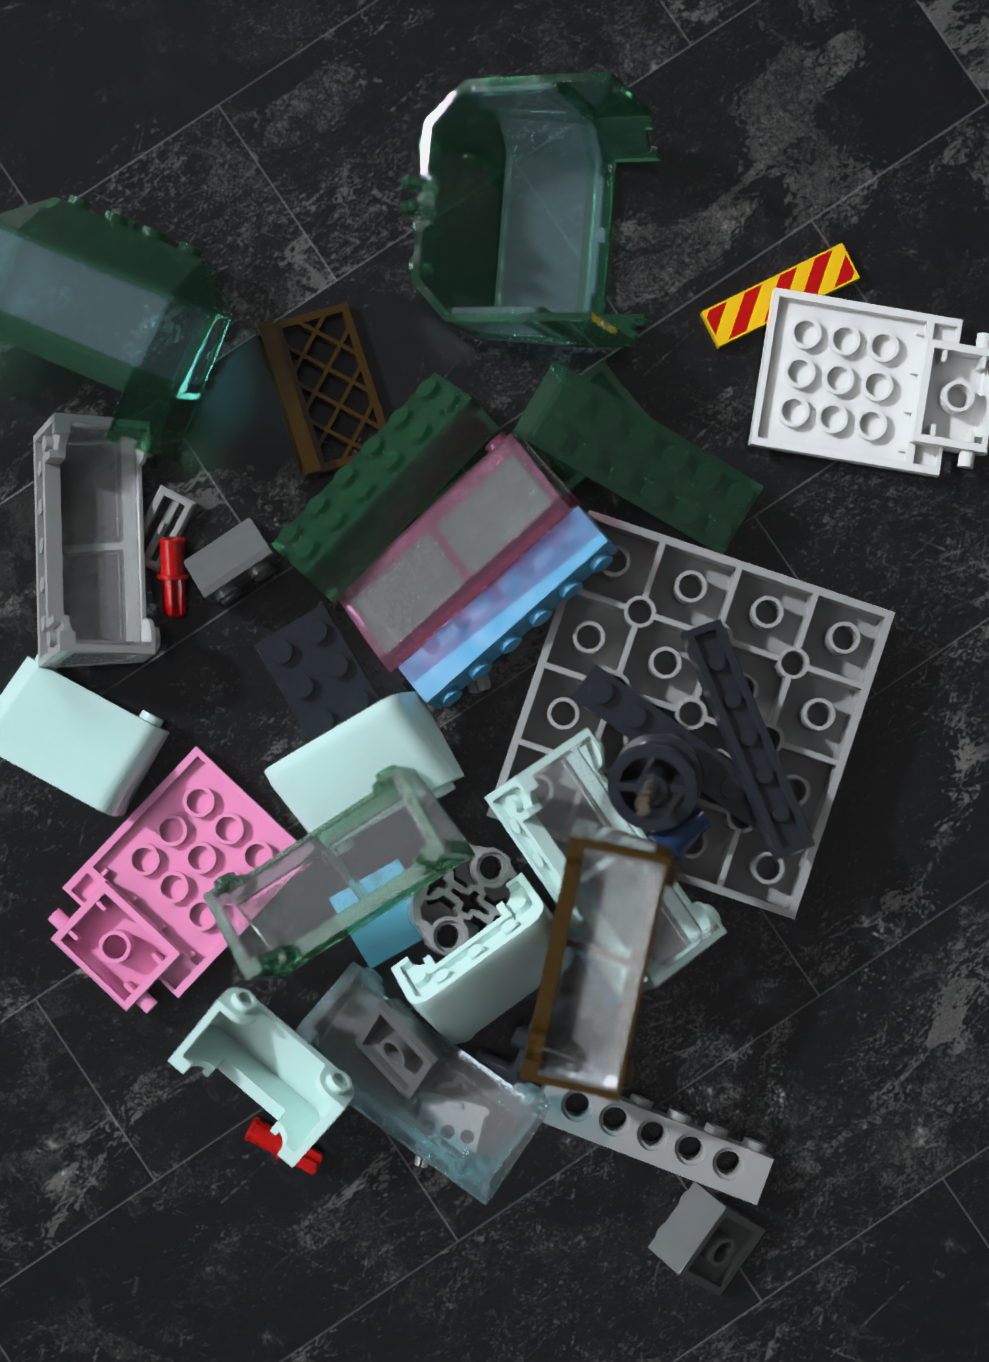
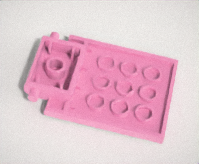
[48,746,313,1014]

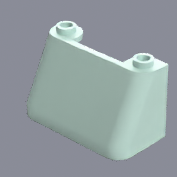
[0,654,170,816]
[264,691,464,857]
[391,872,577,1044]
[168,987,354,1168]

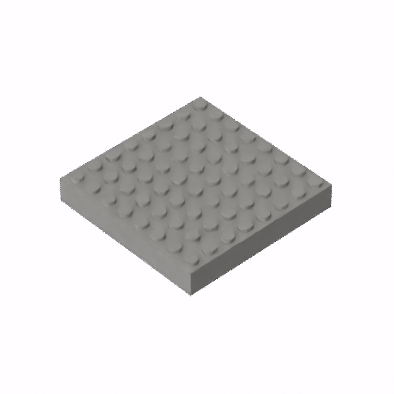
[487,510,895,919]

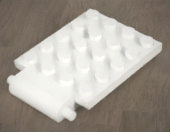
[748,287,989,478]

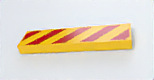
[700,243,860,349]

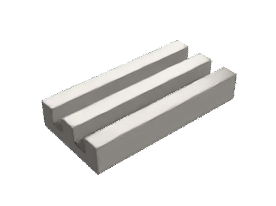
[136,485,198,573]

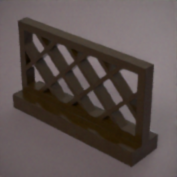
[255,302,395,482]

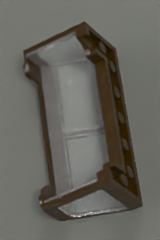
[519,818,679,1101]

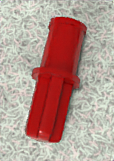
[157,536,189,617]
[244,1116,324,1174]

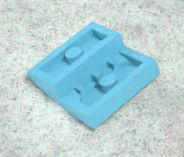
[330,858,441,969]

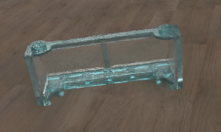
[294,961,550,1205]

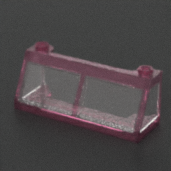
[335,432,581,672]

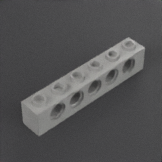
[529,1064,774,1205]

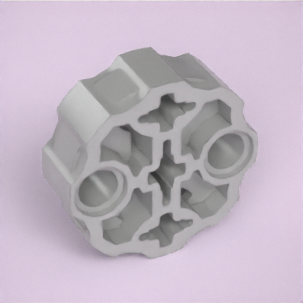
[406,843,518,956]

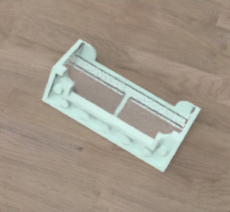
[484,727,727,1000]

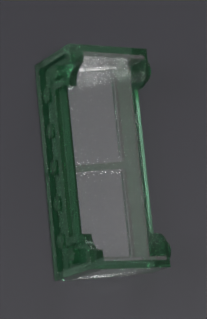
[203,765,475,981]

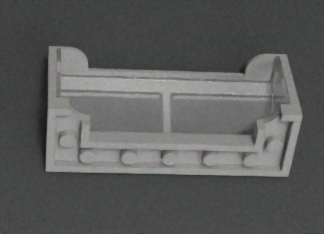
[33,412,160,668]

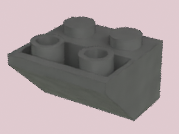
[183,517,280,605]

